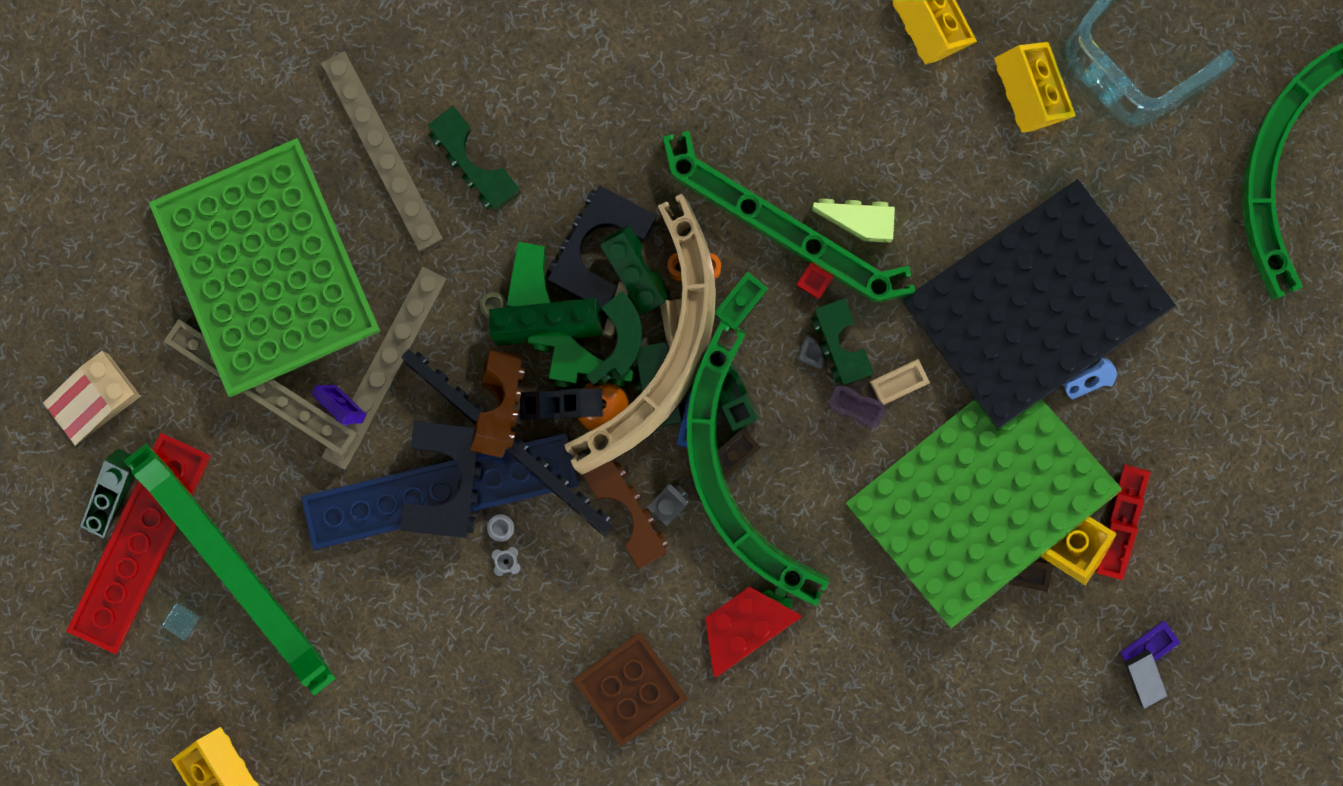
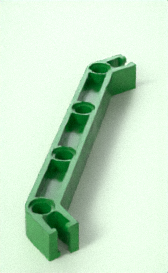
[663,131,915,303]
[124,444,336,696]

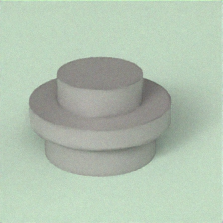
[487,514,514,542]

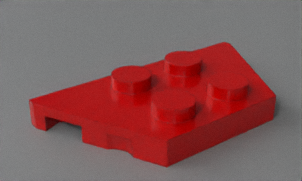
[705,587,802,677]

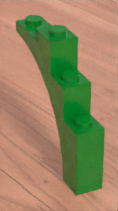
[507,242,633,389]

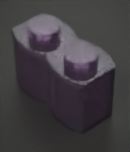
[827,386,886,429]

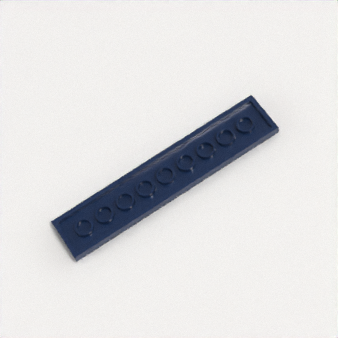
[301,433,579,550]

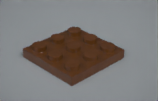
[573,632,688,747]

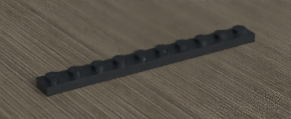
[401,349,613,538]

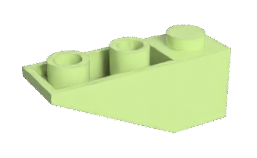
[812,199,895,243]

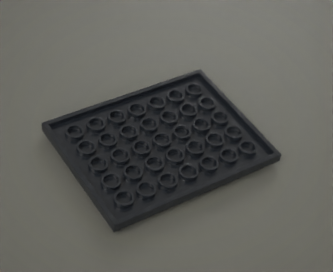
[902,179,1176,431]

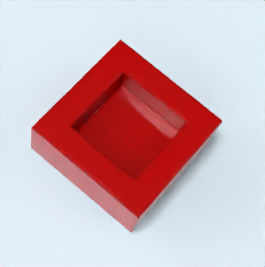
[796,262,833,300]

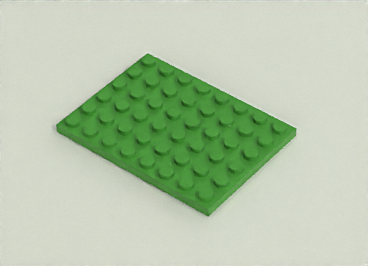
[149,138,381,397]
[846,400,1122,629]

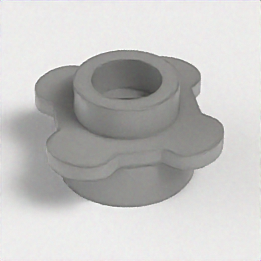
[492,547,521,576]

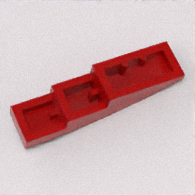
[1096,464,1151,580]

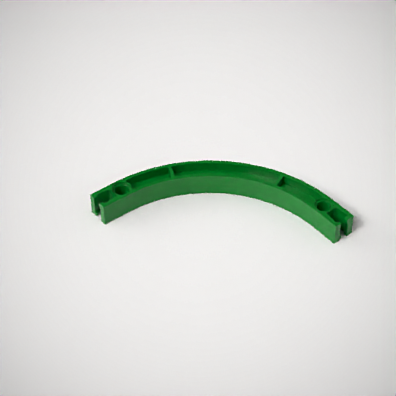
[1242,43,1343,301]
[687,320,829,607]

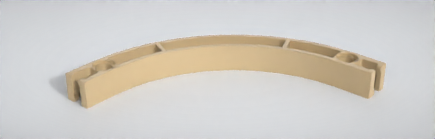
[564,194,716,475]

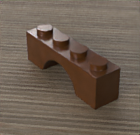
[470,348,525,458]
[583,460,669,570]

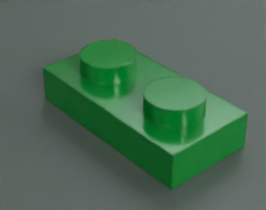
[715,271,768,331]

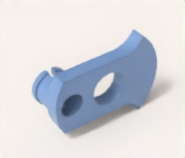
[1063,358,1117,399]

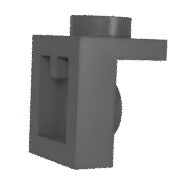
[647,484,689,527]

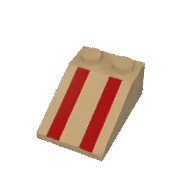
[43,351,141,446]

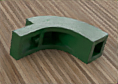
[586,291,642,387]

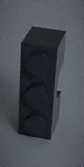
[520,388,603,420]

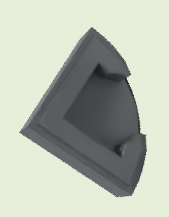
[797,335,824,370]

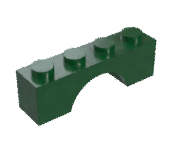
[428,106,521,212]
[489,298,603,346]

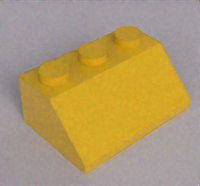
[892,0,977,64]
[994,42,1076,133]
[1040,516,1116,585]
[171,727,259,786]

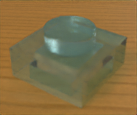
[161,603,201,641]

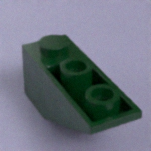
[80,449,136,539]

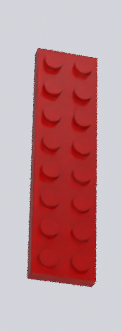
[66,433,211,654]

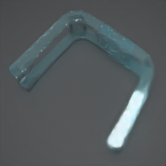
[1064,0,1236,127]

